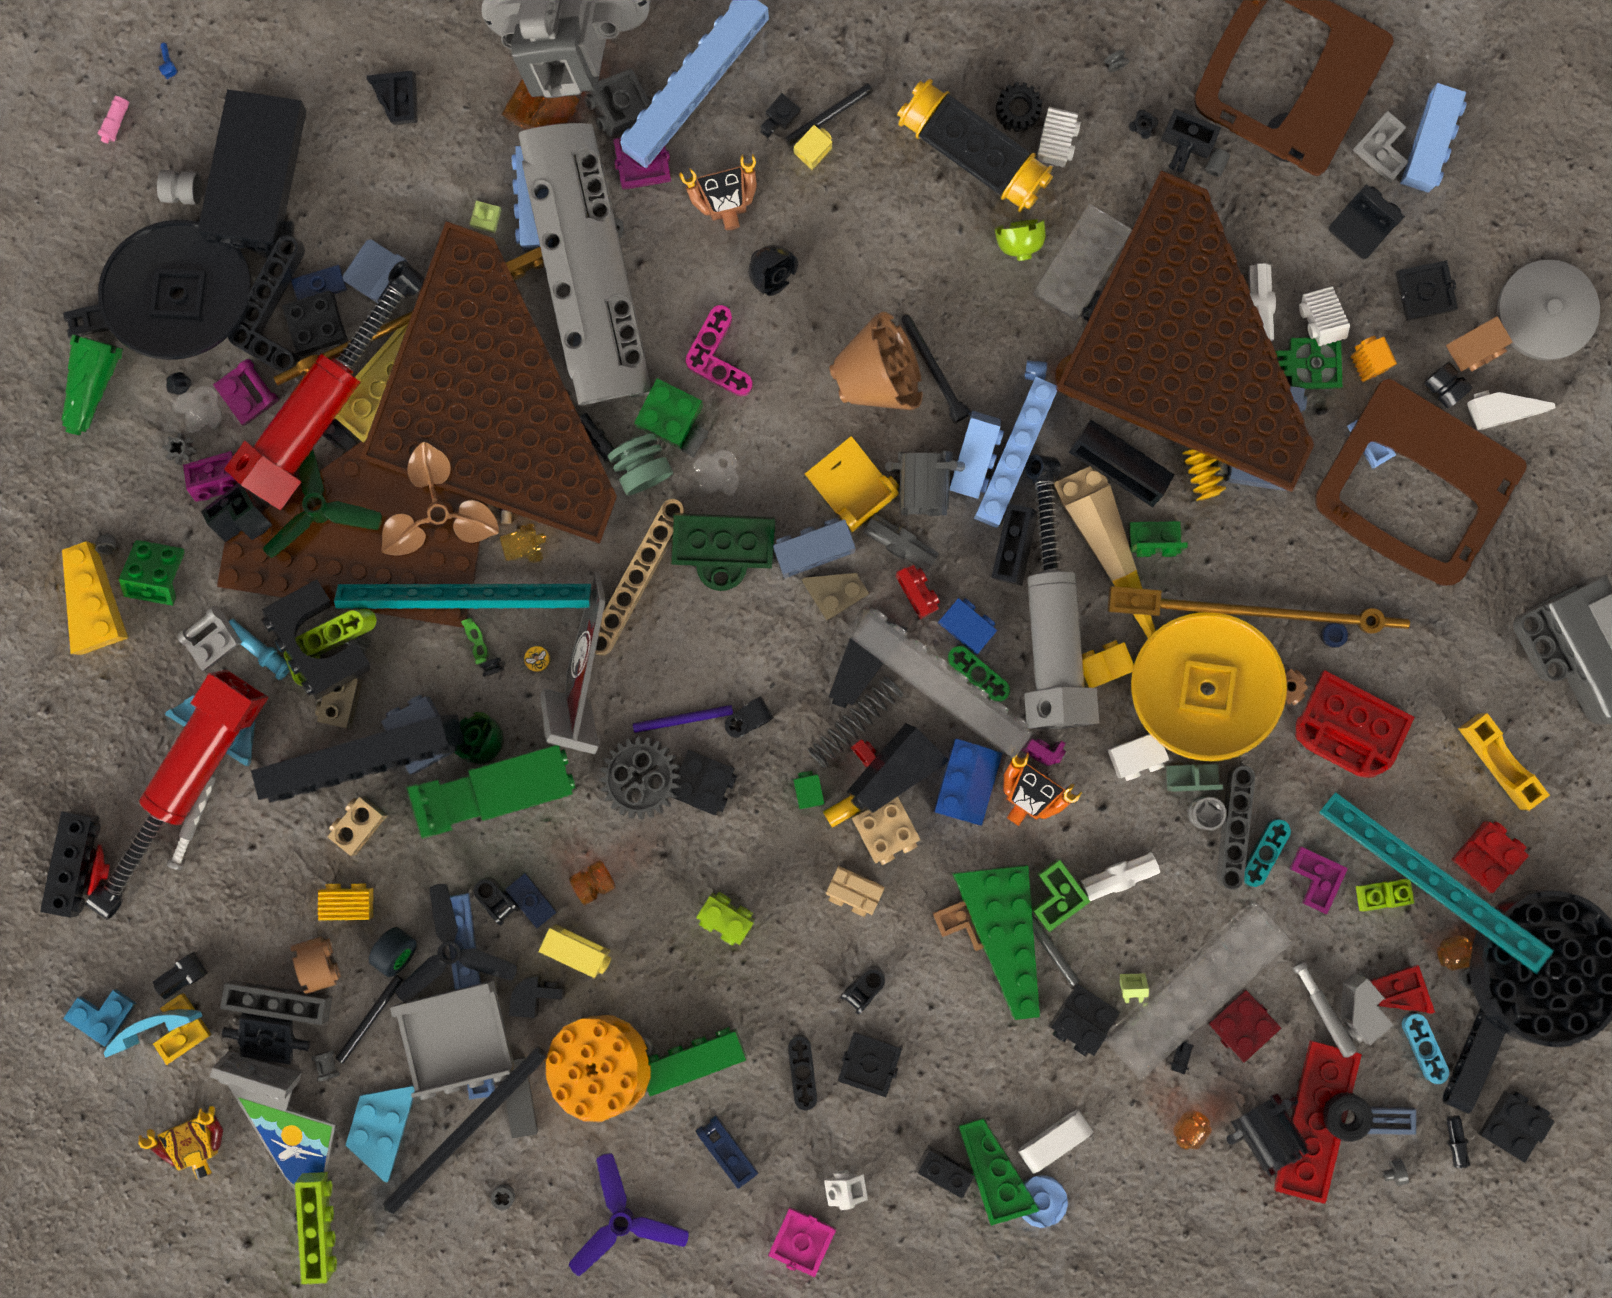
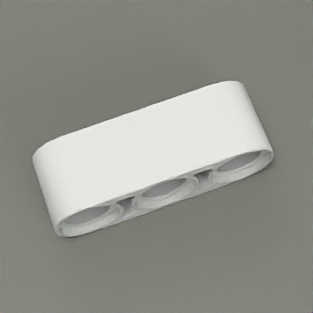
[1018,1110,1093,1173]

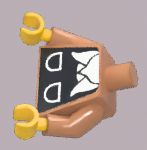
[679,154,757,231]

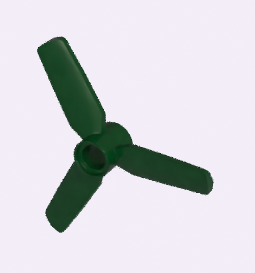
[263,449,382,558]

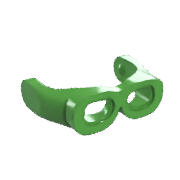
[461,618,489,665]

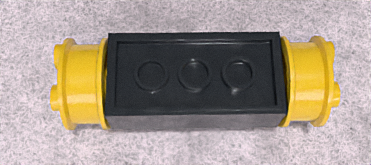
[897,79,1053,213]

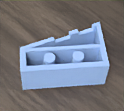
[949,411,1004,499]

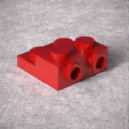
[895,565,940,620]
[1452,821,1529,893]

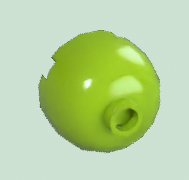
[995,219,1045,261]

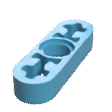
[1402,1012,1449,1084]

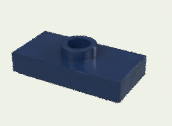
[291,265,347,300]
[505,873,557,929]

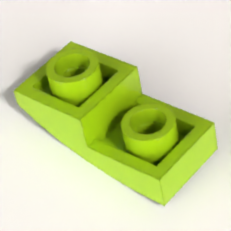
[1355,878,1414,912]

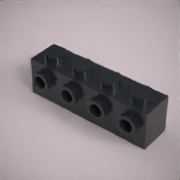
[40,811,101,918]

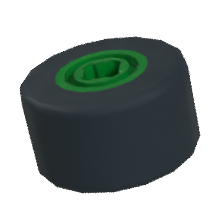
[369,927,417,977]

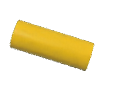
[823,796,861,828]

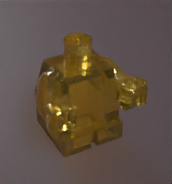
[500,523,546,563]

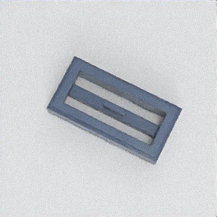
[1368,1107,1416,1135]

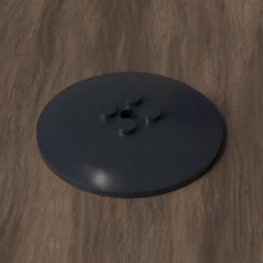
[98,220,252,360]

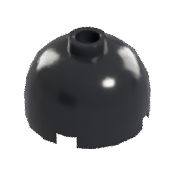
[748,245,798,296]

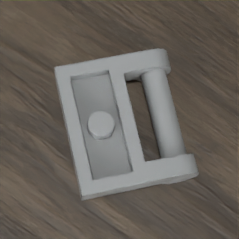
[177,606,242,671]

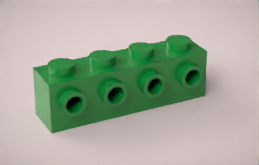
[647,1027,747,1097]

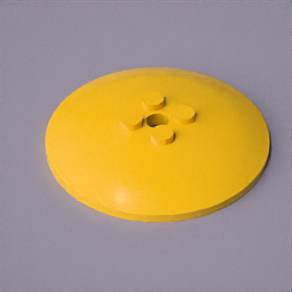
[1131,612,1287,761]

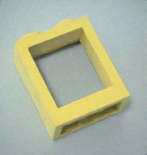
[538,924,612,978]

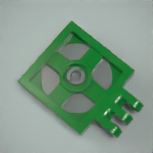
[1275,338,1343,389]

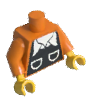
[1003,749,1082,826]

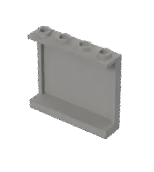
[390,980,515,1100]

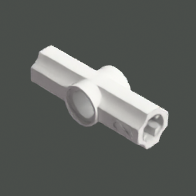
[1248,264,1276,341]
[1081,852,1160,901]

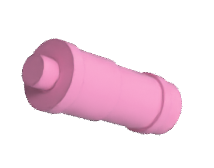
[97,96,129,144]

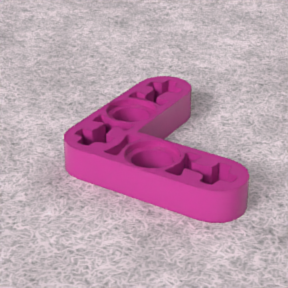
[686,305,753,397]

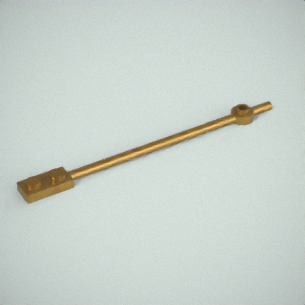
[273,247,545,386]
[1107,586,1410,634]

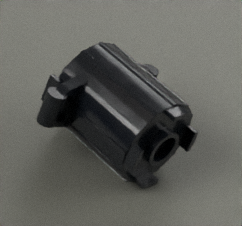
[1226,1093,1310,1177]

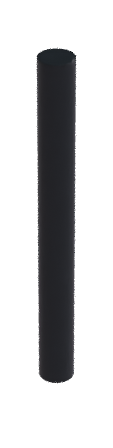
[785,83,873,146]
[336,975,404,1064]

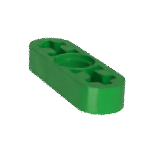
[948,646,1010,702]

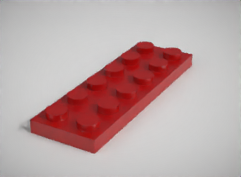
[1274,1040,1362,1204]

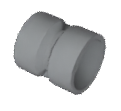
[157,170,202,205]
[1187,796,1226,830]

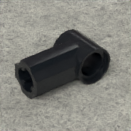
[153,952,208,1000]

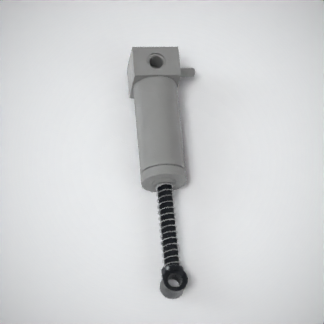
[1024,454,1100,729]

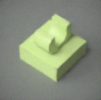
[470,201,502,233]
[1119,973,1149,1003]

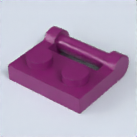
[213,359,279,426]

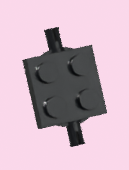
[222,1013,310,1065]

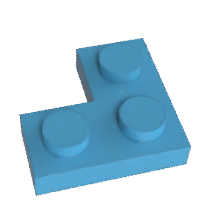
[63,989,136,1047]

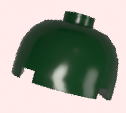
[454,712,504,764]

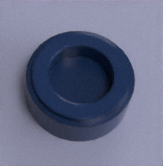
[1321,623,1348,648]

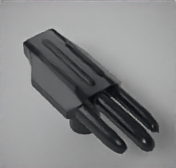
[323,419,357,451]

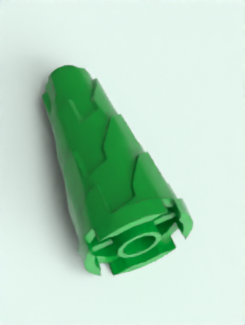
[61,334,123,436]

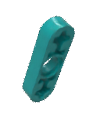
[1244,819,1291,887]

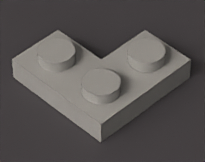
[1353,111,1409,183]

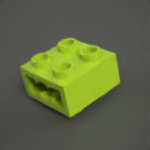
[696,892,755,946]

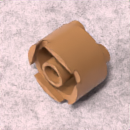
[291,936,341,995]

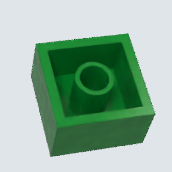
[634,378,704,449]

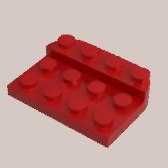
[1295,670,1415,778]

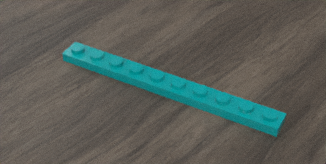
[334,584,592,609]
[1319,792,1553,973]

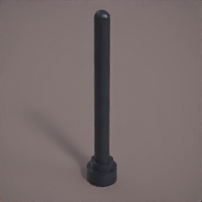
[901,314,971,423]

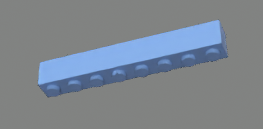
[620,0,769,168]

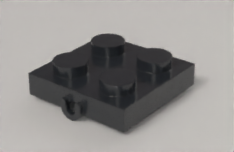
[1396,260,1458,321]
[838,1031,902,1098]

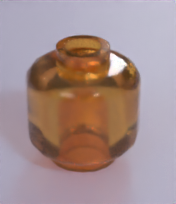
[1437,935,1473,971]
[1173,1110,1212,1150]

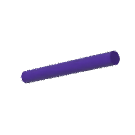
[633,705,733,733]

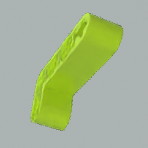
[283,609,377,686]

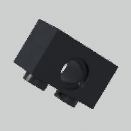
[916,1145,975,1199]

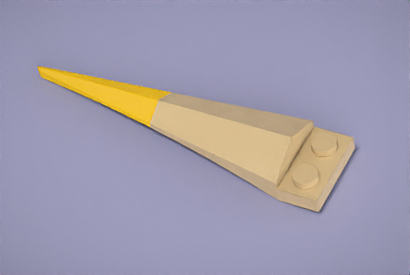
[1052,466,1155,638]

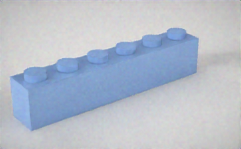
[974,377,1057,528]

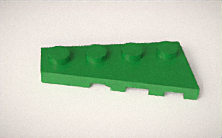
[959,1117,1040,1226]

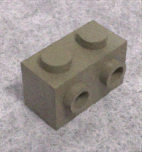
[315,678,363,729]

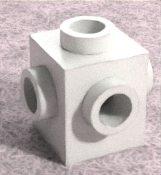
[824,1170,868,1210]

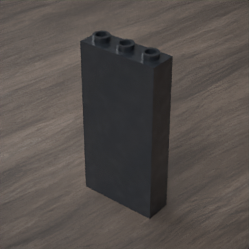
[198,89,307,252]

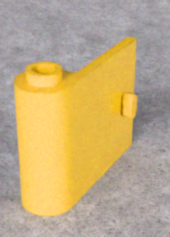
[805,436,900,532]

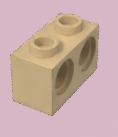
[327,797,388,856]

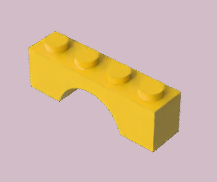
[1458,713,1550,811]

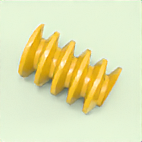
[1183,449,1226,501]

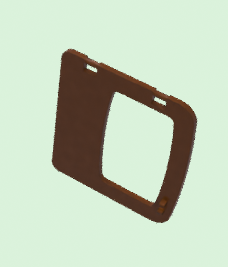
[1194,0,1394,176]
[1315,379,1527,586]

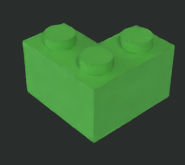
[1032,859,1091,932]

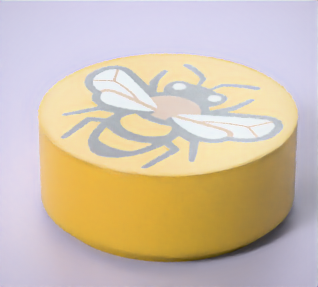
[524,646,550,672]

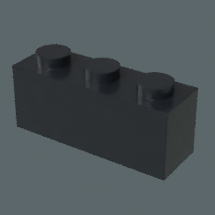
[991,504,1038,586]

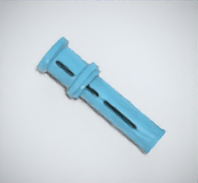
[228,619,290,680]

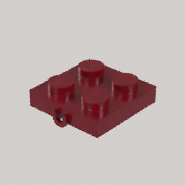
[1208,990,1282,1063]

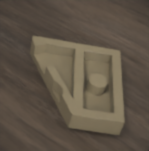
[801,573,869,621]

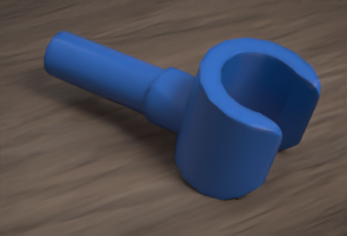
[158,43,177,79]

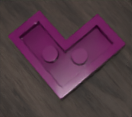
[1289,846,1348,914]

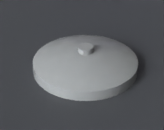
[1497,260,1600,361]

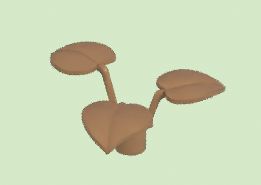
[381,442,499,555]

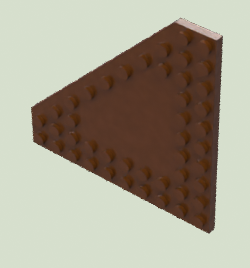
[1056,171,1314,492]
[360,221,617,544]
[217,441,487,628]

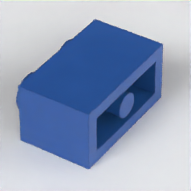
[938,598,997,655]

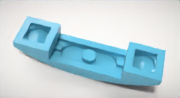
[104,1009,203,1058]

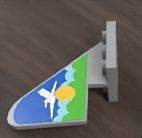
[210,1050,336,1190]

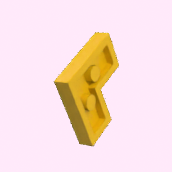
[153,993,212,1065]

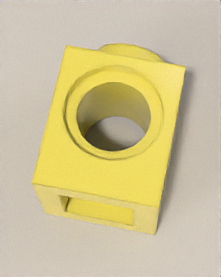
[794,125,832,170]

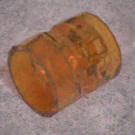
[569,860,616,906]

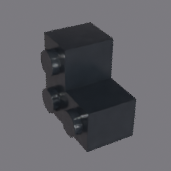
[201,483,272,542]

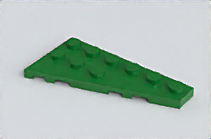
[951,865,1040,1020]

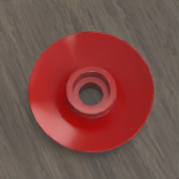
[87,844,110,895]

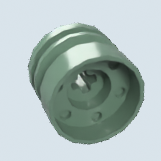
[608,433,673,496]

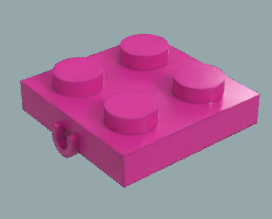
[768,1207,836,1277]

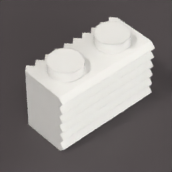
[1036,107,1081,167]
[1299,286,1350,346]

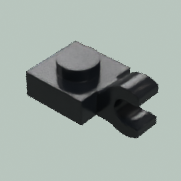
[760,93,801,138]

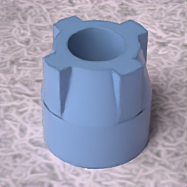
[1025,360,1048,381]

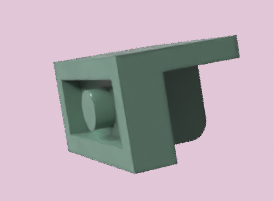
[1166,764,1223,791]

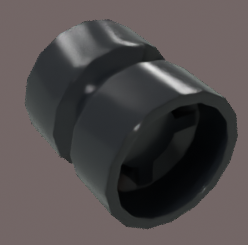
[1424,361,1473,409]

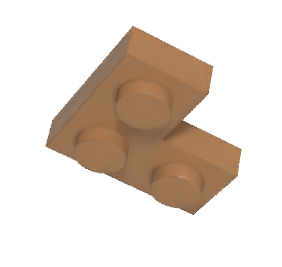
[932,900,983,951]

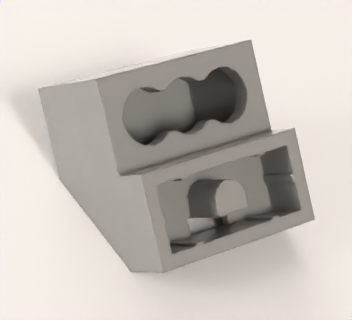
[1340,973,1393,1045]

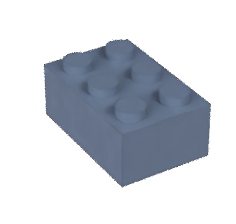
[773,518,856,579]

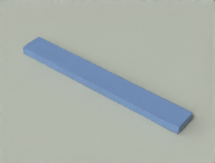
[449,893,495,1100]

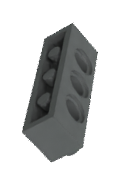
[220,980,333,1025]

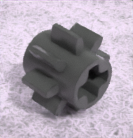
[162,433,197,465]

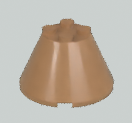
[830,312,923,410]

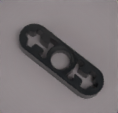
[788,1035,817,1111]

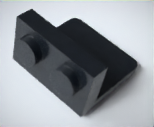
[1329,184,1405,259]

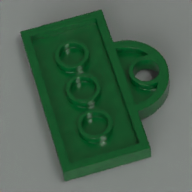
[671,513,775,591]

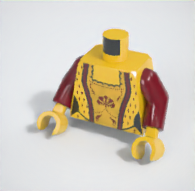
[139,1106,224,1179]

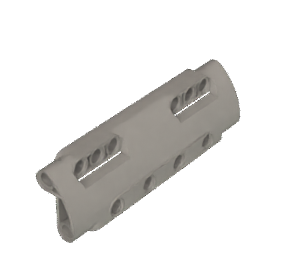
[518,123,652,405]

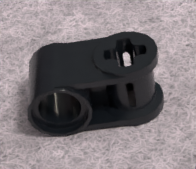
[725,696,774,738]
[474,877,520,926]
[839,966,885,1015]

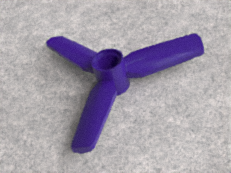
[569,1153,689,1276]

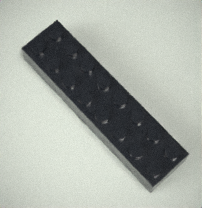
[250,714,465,803]

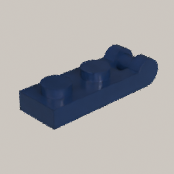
[695,1115,758,1189]

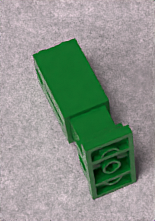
[407,745,576,839]

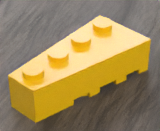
[62,541,128,655]

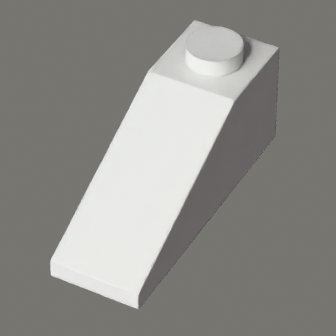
[1467,390,1556,431]

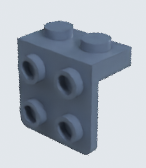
[343,239,411,303]

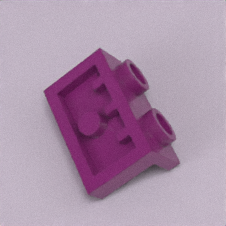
[183,451,238,502]
[1021,738,1066,766]

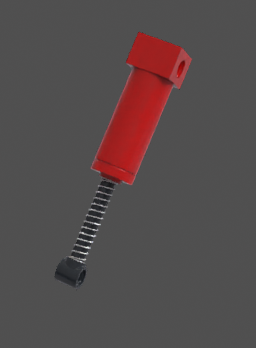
[224,261,424,510]
[86,669,269,920]

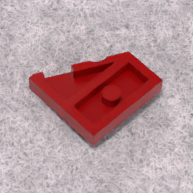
[1369,965,1435,1014]

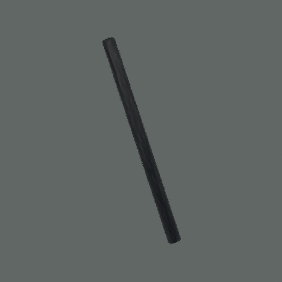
[383,1047,547,1214]

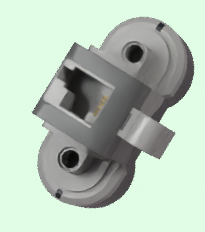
[482,0,651,98]

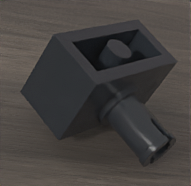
[1161,109,1221,173]

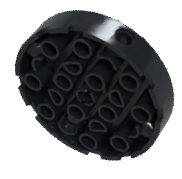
[1470,890,1612,1047]

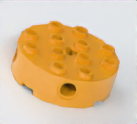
[546,1015,651,1122]

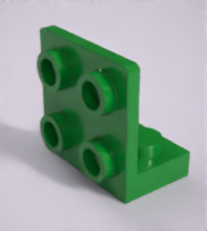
[1129,521,1188,557]
[119,540,185,606]

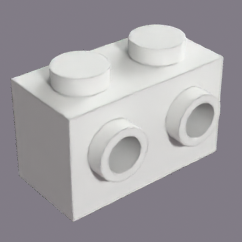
[1107,734,1169,781]

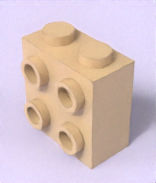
[851,797,920,865]

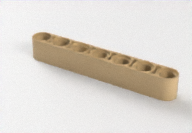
[595,499,685,656]

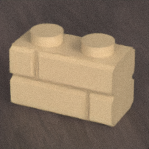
[826,865,885,917]

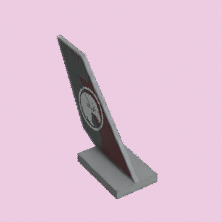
[540,572,605,754]

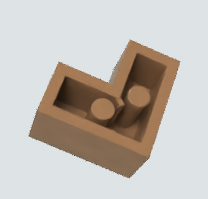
[1446,316,1513,372]

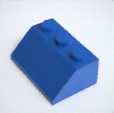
[933,739,1003,826]

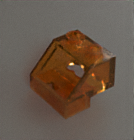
[501,79,579,130]

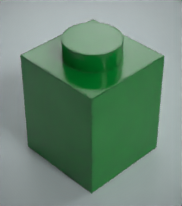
[793,771,824,809]

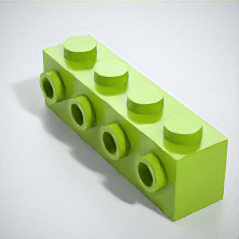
[295,1172,337,1284]

